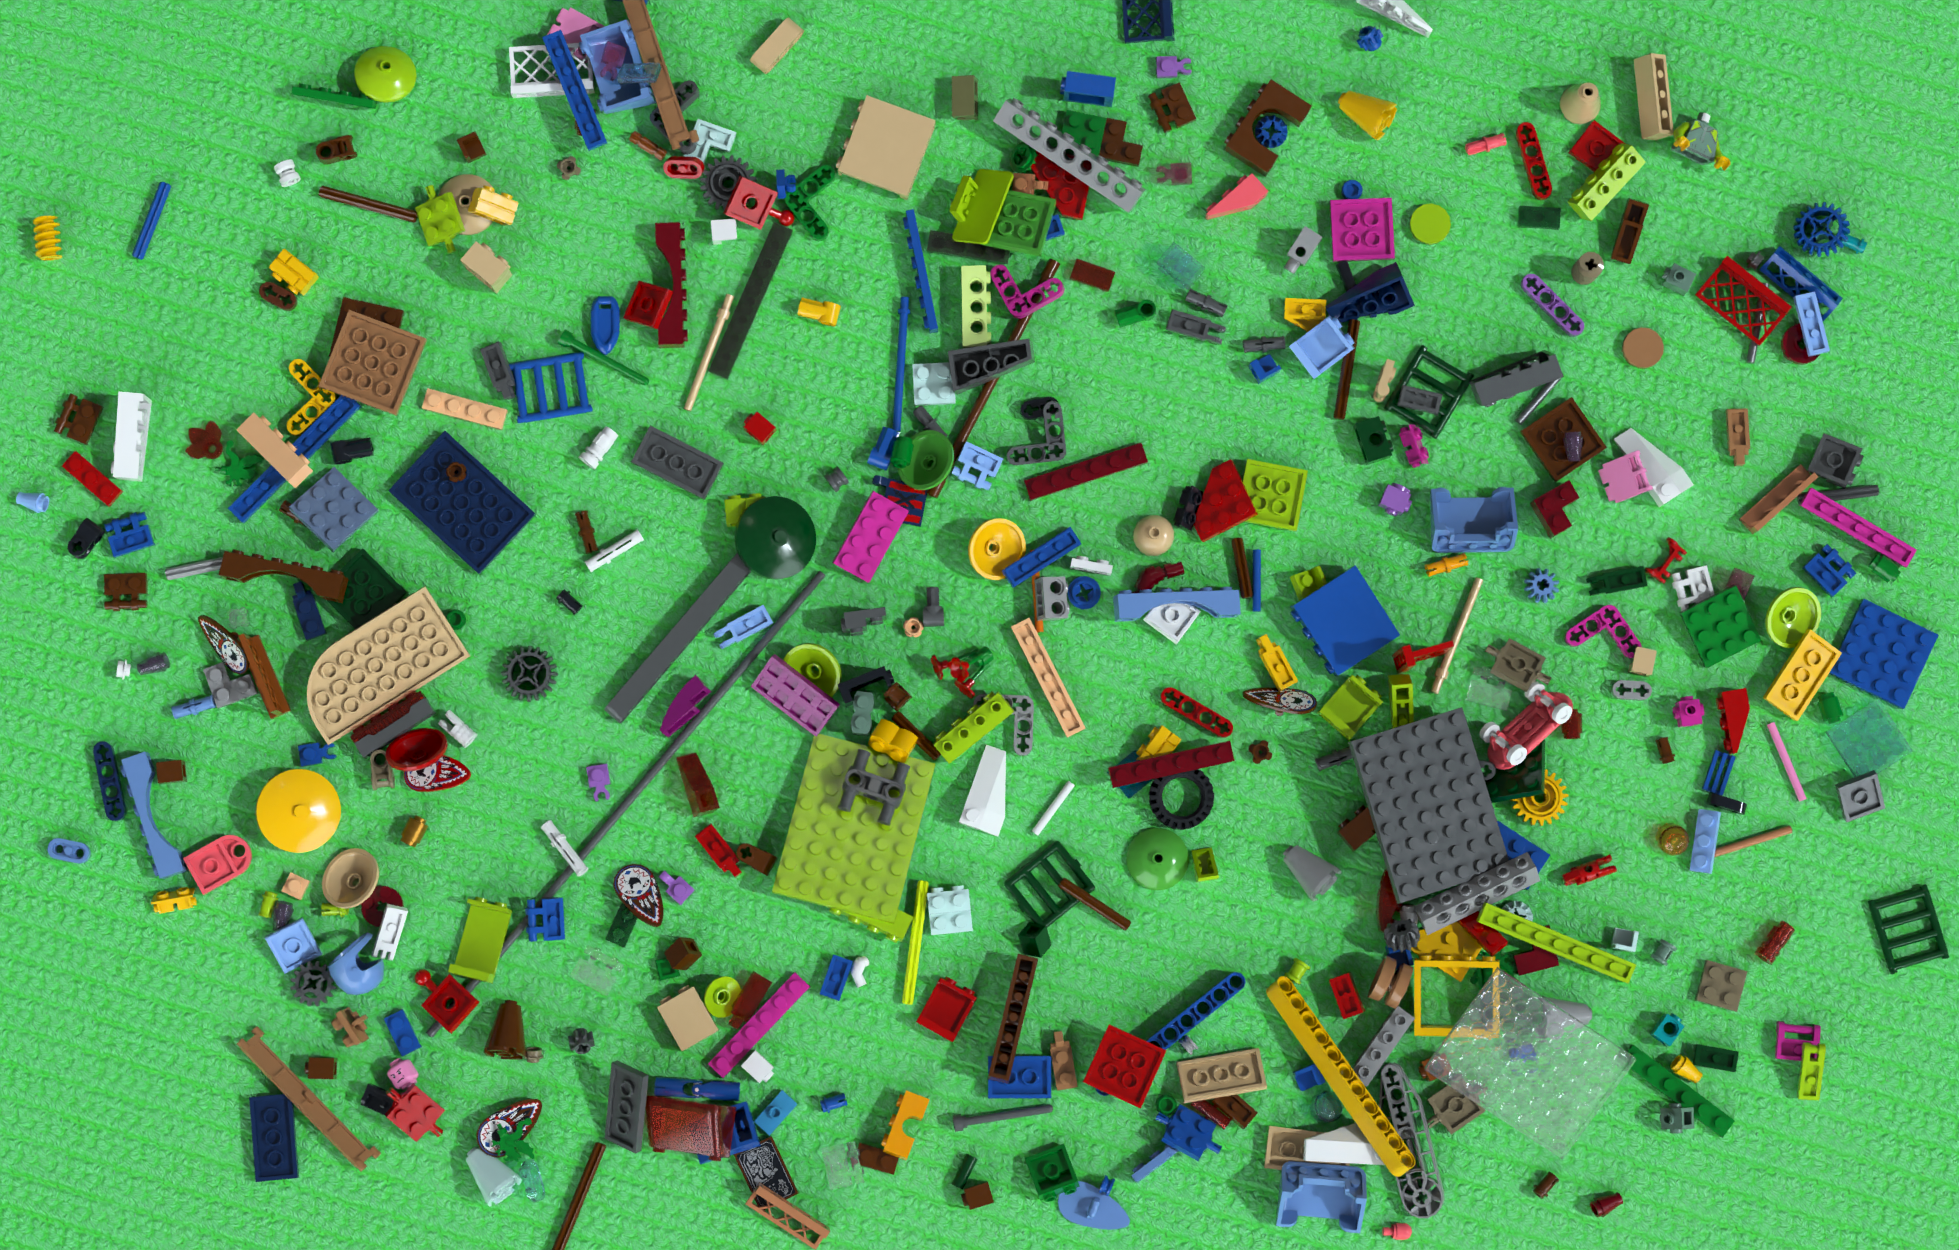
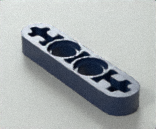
[93,741,126,821]

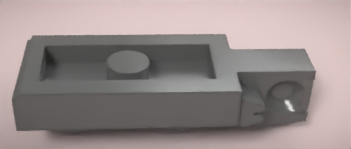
[480,341,516,400]

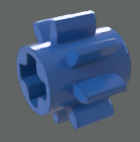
[1357,26,1384,51]

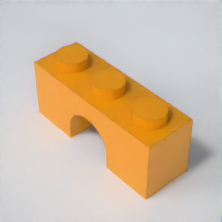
[881,1090,930,1161]

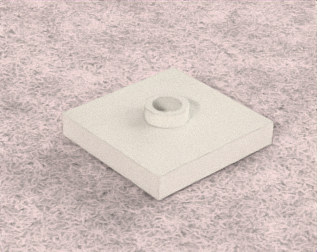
[1143,587,1201,644]

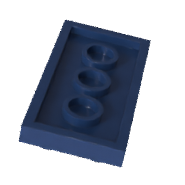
[249,1094,299,1182]

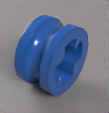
[1098,1175,1115,1196]

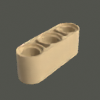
[750,17,804,74]

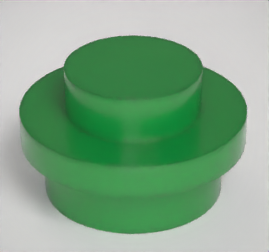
[446,609,466,630]
[1156,1095,1177,1116]

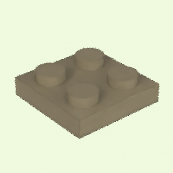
[1695,960,1748,1012]

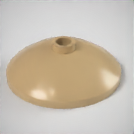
[438,174,496,235]
[322,848,379,909]

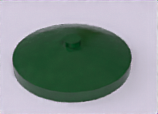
[735,496,816,580]

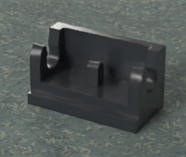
[360,1083,394,1115]

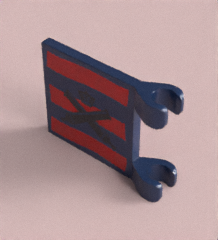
[872,475,928,527]

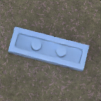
[1793,292,1830,357]
[1690,809,1721,874]

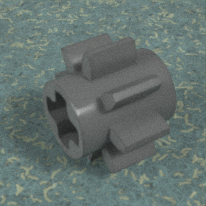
[568,1028,595,1054]

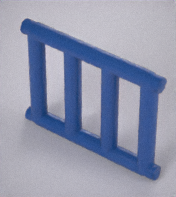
[509,352,593,423]

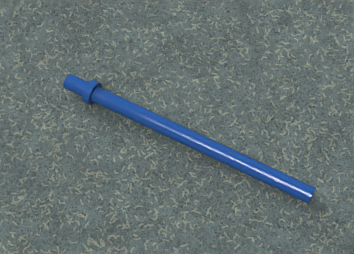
[892,297,910,432]

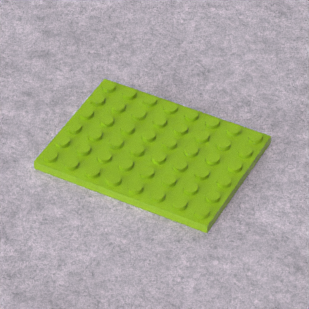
[772,734,936,924]

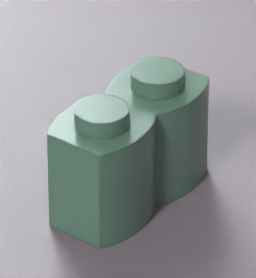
[851,691,874,736]

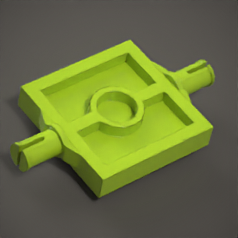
[415,185,465,253]

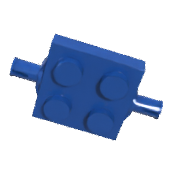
[1155,1104,1222,1161]

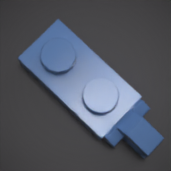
[1131,1144,1178,1183]

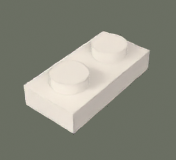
[1070,556,1113,576]

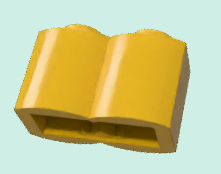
[868,719,918,763]

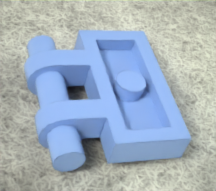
[951,441,1003,490]

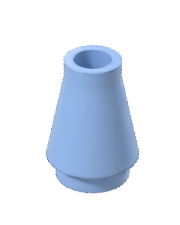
[16,492,49,513]

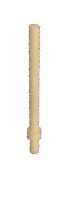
[683,294,734,411]
[1430,577,1483,694]

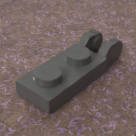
[1166,309,1226,345]

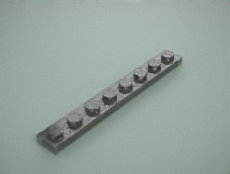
[708,222,793,380]

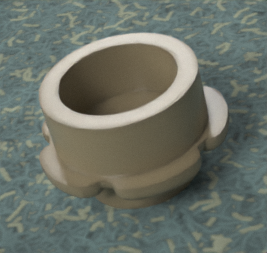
[523,1047,544,1063]

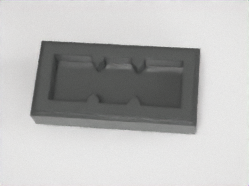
[1397,385,1443,415]

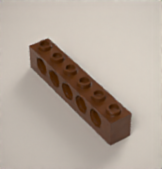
[988,954,1038,1084]

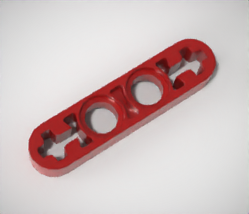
[1516,122,1552,200]
[1160,687,1233,738]

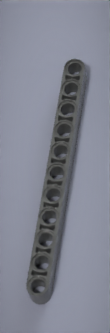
[604,552,751,724]

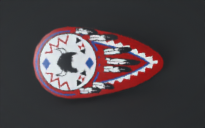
[404,755,471,792]

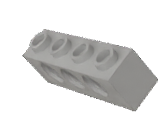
[1352,1006,1415,1087]

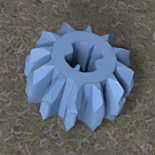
[1524,568,1559,603]

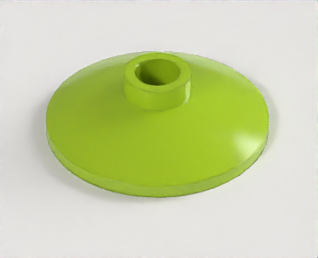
[704,976,742,1018]

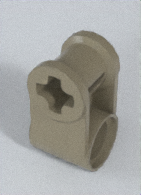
[370,750,395,791]

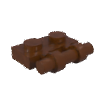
[1148,82,1196,133]
[54,393,104,445]
[104,573,148,611]

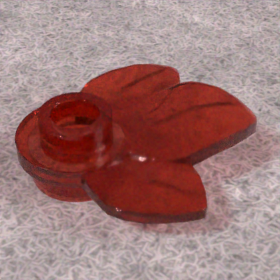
[185,421,223,459]

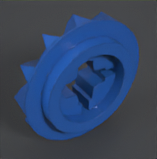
[1255,115,1288,148]
[1068,576,1101,609]

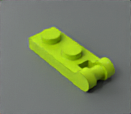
[1797,1042,1826,1100]

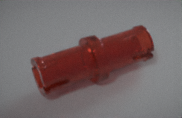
[1190,1100,1232,1130]

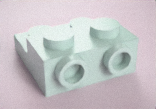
[927,885,973,935]

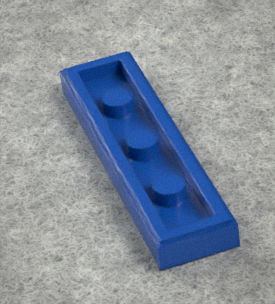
[1002,527,1081,588]

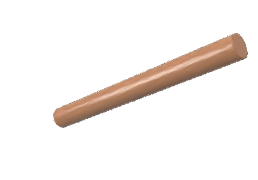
[1714,825,1792,858]

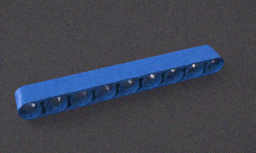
[1095,972,1246,1096]

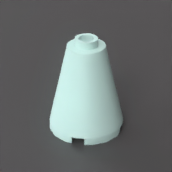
[466,1147,522,1206]

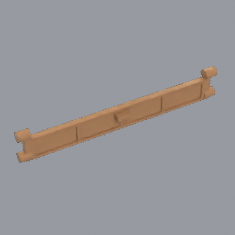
[622,0,699,150]
[237,1026,381,1172]

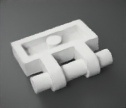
[1672,565,1714,611]

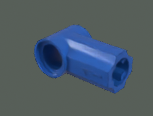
[867,426,900,471]

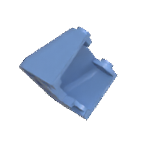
[579,19,657,114]
[1430,487,1518,553]
[1276,1161,1367,1233]

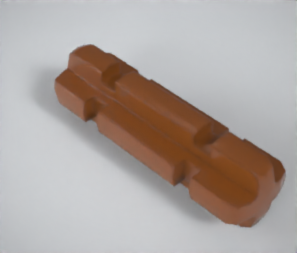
[629,131,667,160]

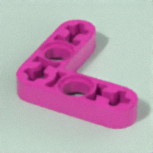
[990,265,1065,319]
[1565,605,1642,658]

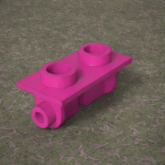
[1399,424,1429,468]

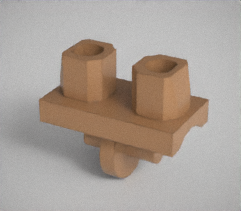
[331,1007,369,1047]

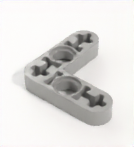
[974,694,1034,756]

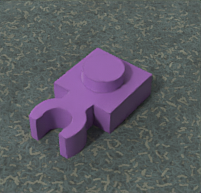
[1156,56,1192,78]
[586,764,611,802]

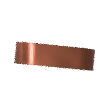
[259,282,297,311]

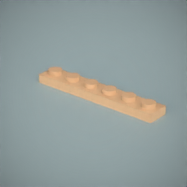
[1011,617,1086,738]

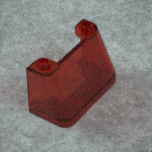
[645,1095,736,1161]

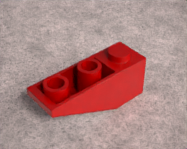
[1716,688,1750,755]

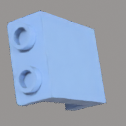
[1289,316,1355,379]

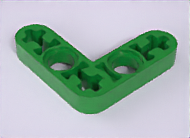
[785,165,835,242]

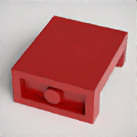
[916,976,977,1042]

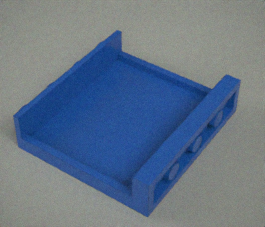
[1290,565,1400,676]

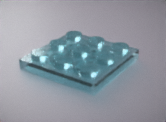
[1825,699,1913,777]

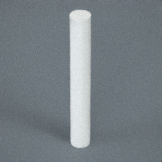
[1032,781,1075,836]

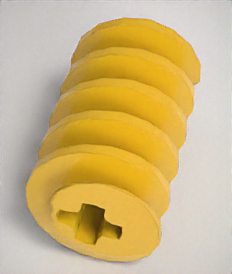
[33,216,63,261]

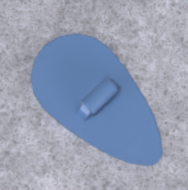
[1058,1181,1130,1230]

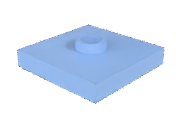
[265,917,322,974]

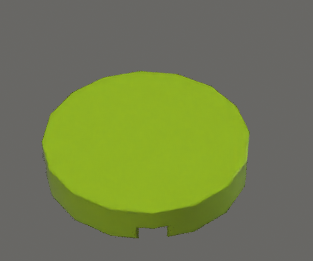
[1409,203,1451,245]

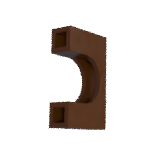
[1224,79,1312,177]

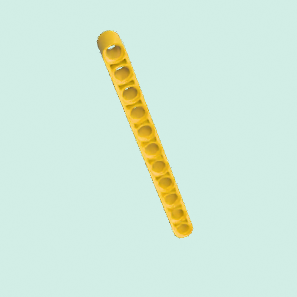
[1266,976,1415,1177]

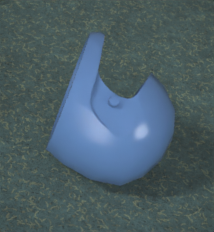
[327,932,384,995]

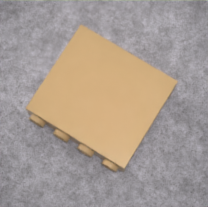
[836,95,936,200]

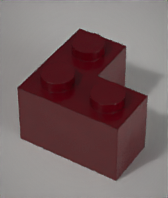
[1530,480,1580,539]

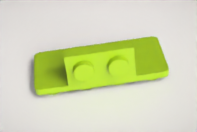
[949,169,1014,245]

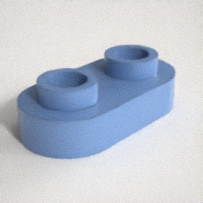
[48,838,91,864]

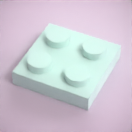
[912,362,956,406]

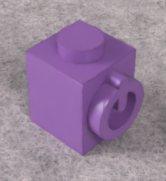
[1378,483,1412,517]

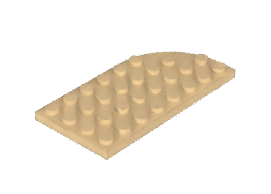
[307,586,470,745]

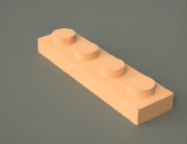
[422,388,508,430]

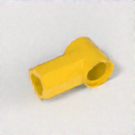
[798,298,841,327]

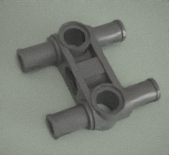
[838,749,910,826]

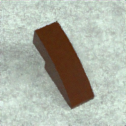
[1611,197,1649,264]

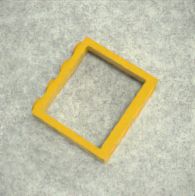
[1414,955,1500,1037]

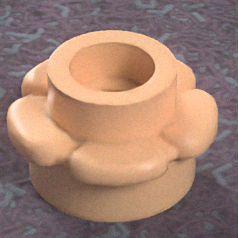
[903,617,924,637]

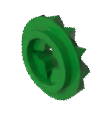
[1010,142,1038,174]

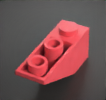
[1205,173,1268,220]

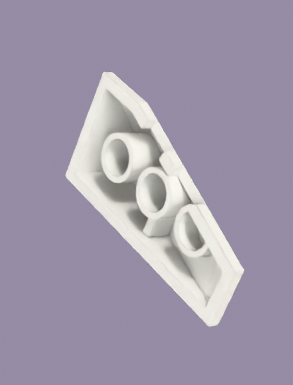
[1356,0,1433,38]
[1613,428,1694,507]
[959,745,1006,837]
[1303,1122,1385,1165]

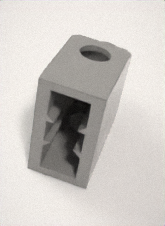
[1284,226,1322,274]

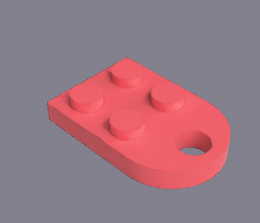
[183,835,252,895]

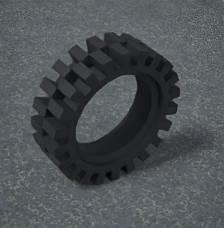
[1149,769,1214,830]

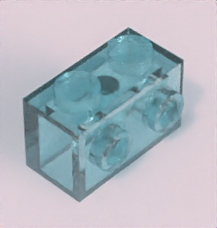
[1157,242,1205,290]

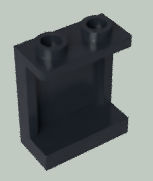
[837,666,895,707]

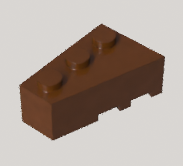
[1337,805,1376,851]

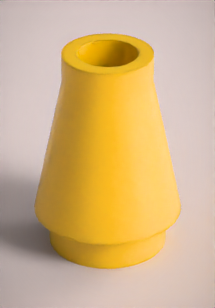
[1670,1054,1703,1083]

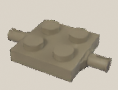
[1485,638,1552,692]
[1426,1076,1488,1135]

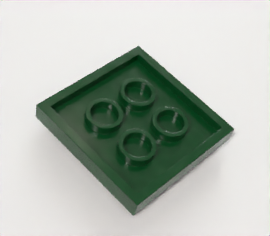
[327,548,407,629]

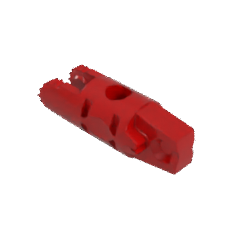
[1562,855,1617,886]

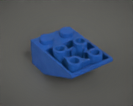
[689,1101,761,1165]

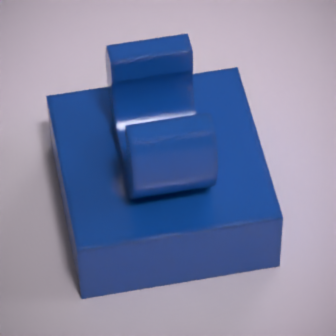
[776,169,796,199]

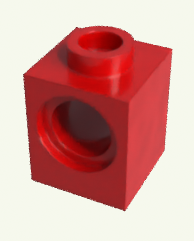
[744,412,777,446]

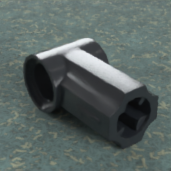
[330,437,374,465]

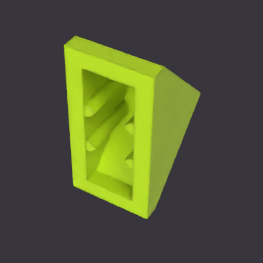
[1191,847,1219,883]

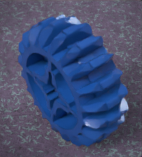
[1793,202,1850,258]

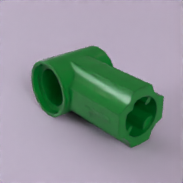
[1115,299,1156,328]

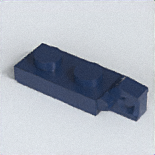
[292,581,327,641]

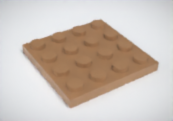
[319,310,427,416]

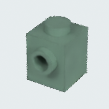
[1661,263,1696,296]

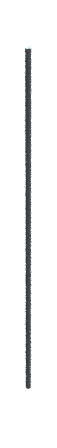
[426,571,825,1038]

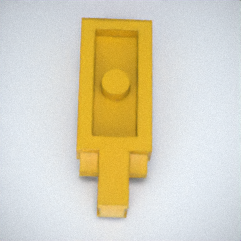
[1256,634,1298,692]

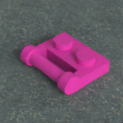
[1775,1021,1821,1061]

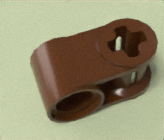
[316,135,358,165]
[884,682,912,712]
[737,843,777,876]

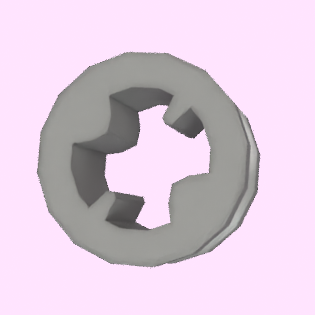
[1178,1035,1198,1055]

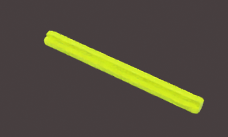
[902,880,929,1005]

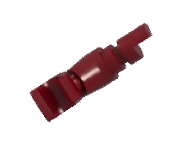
[1132,562,1184,593]

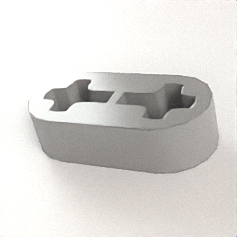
[1611,680,1652,701]

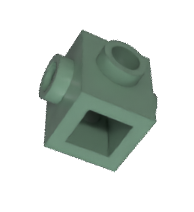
[1660,1103,1694,1133]

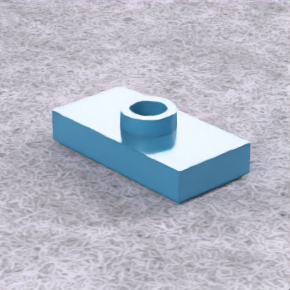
[754,1090,797,1136]

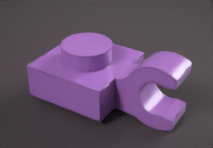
[659,871,695,905]

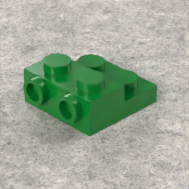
[1062,110,1107,157]
[1025,1144,1080,1202]

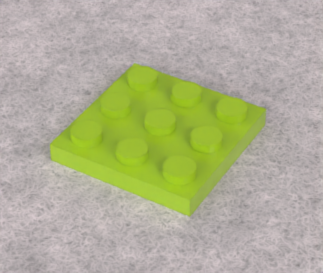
[1243,459,1308,532]

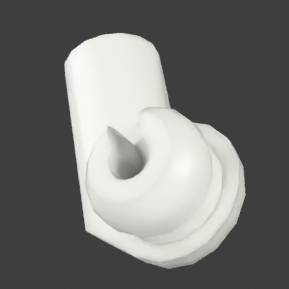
[850,956,869,988]

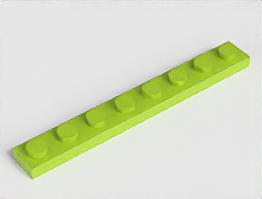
[1476,902,1636,984]

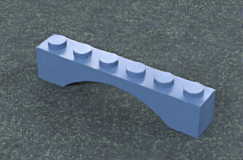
[1113,587,1241,622]
[120,752,188,879]

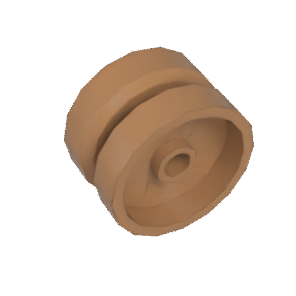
[1368,955,1413,1009]

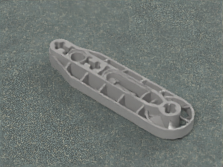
[1379,1062,1445,1218]

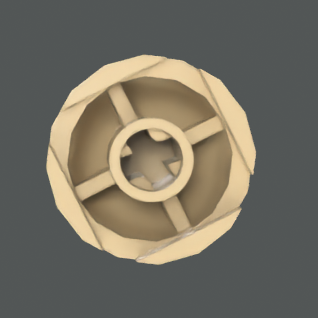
[1133,515,1174,556]

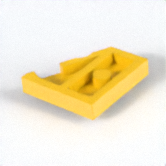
[1284,298,1326,332]

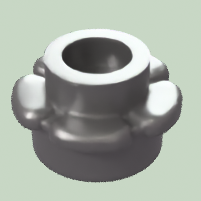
[1746,251,1765,270]

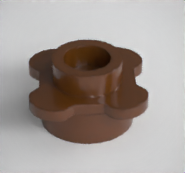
[1249,740,1272,764]

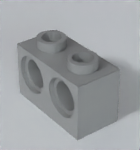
[1034,577,1070,621]

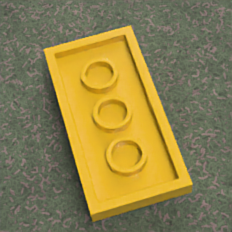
[1763,629,1842,721]

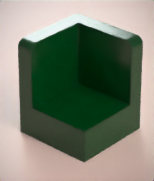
[1018,922,1052,958]

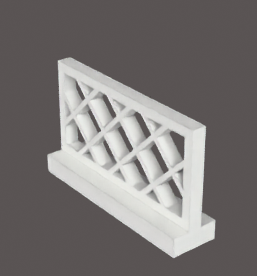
[509,43,595,98]

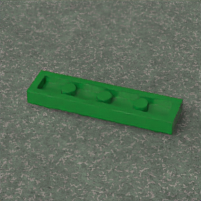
[291,83,377,109]

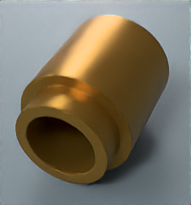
[400,815,428,847]

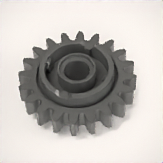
[700,155,757,210]

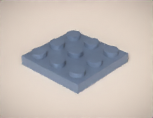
[289,467,378,552]

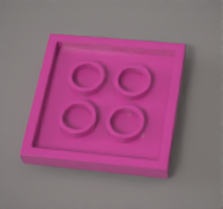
[1330,198,1395,262]

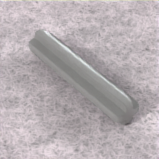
[165,557,223,580]

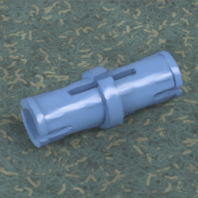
[171,695,216,719]

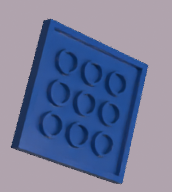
[1829,599,1939,709]

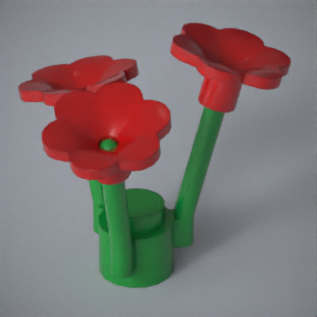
[931,646,994,699]

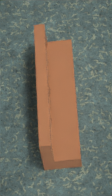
[1739,464,1818,534]
[745,1182,830,1250]

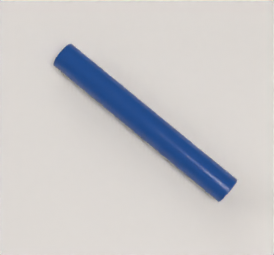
[1252,549,1261,612]

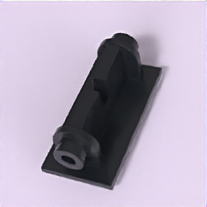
[1173,486,1203,531]

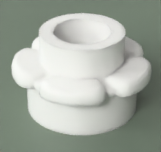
[116,659,131,680]

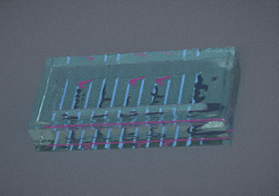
[617,63,662,84]

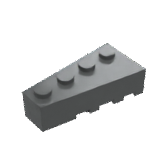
[948,339,1035,395]

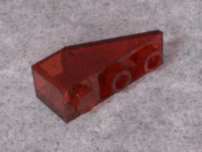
[676,753,720,817]

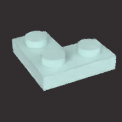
[684,119,737,164]

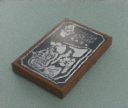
[733,1136,799,1210]

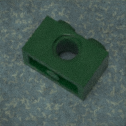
[1353,416,1394,465]

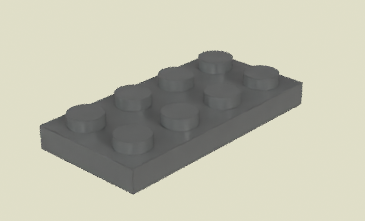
[631,425,724,500]
[604,1060,649,1154]

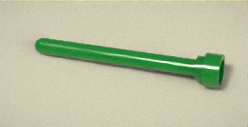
[558,329,649,385]

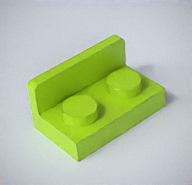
[1290,566,1327,601]

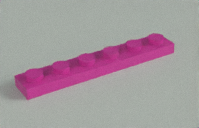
[1799,488,1917,568]
[708,972,810,1078]

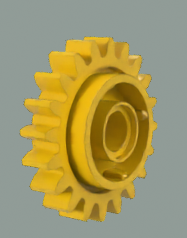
[1510,769,1569,826]

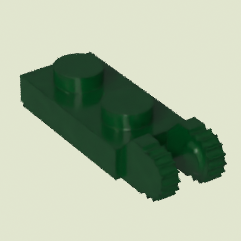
[1586,566,1648,596]

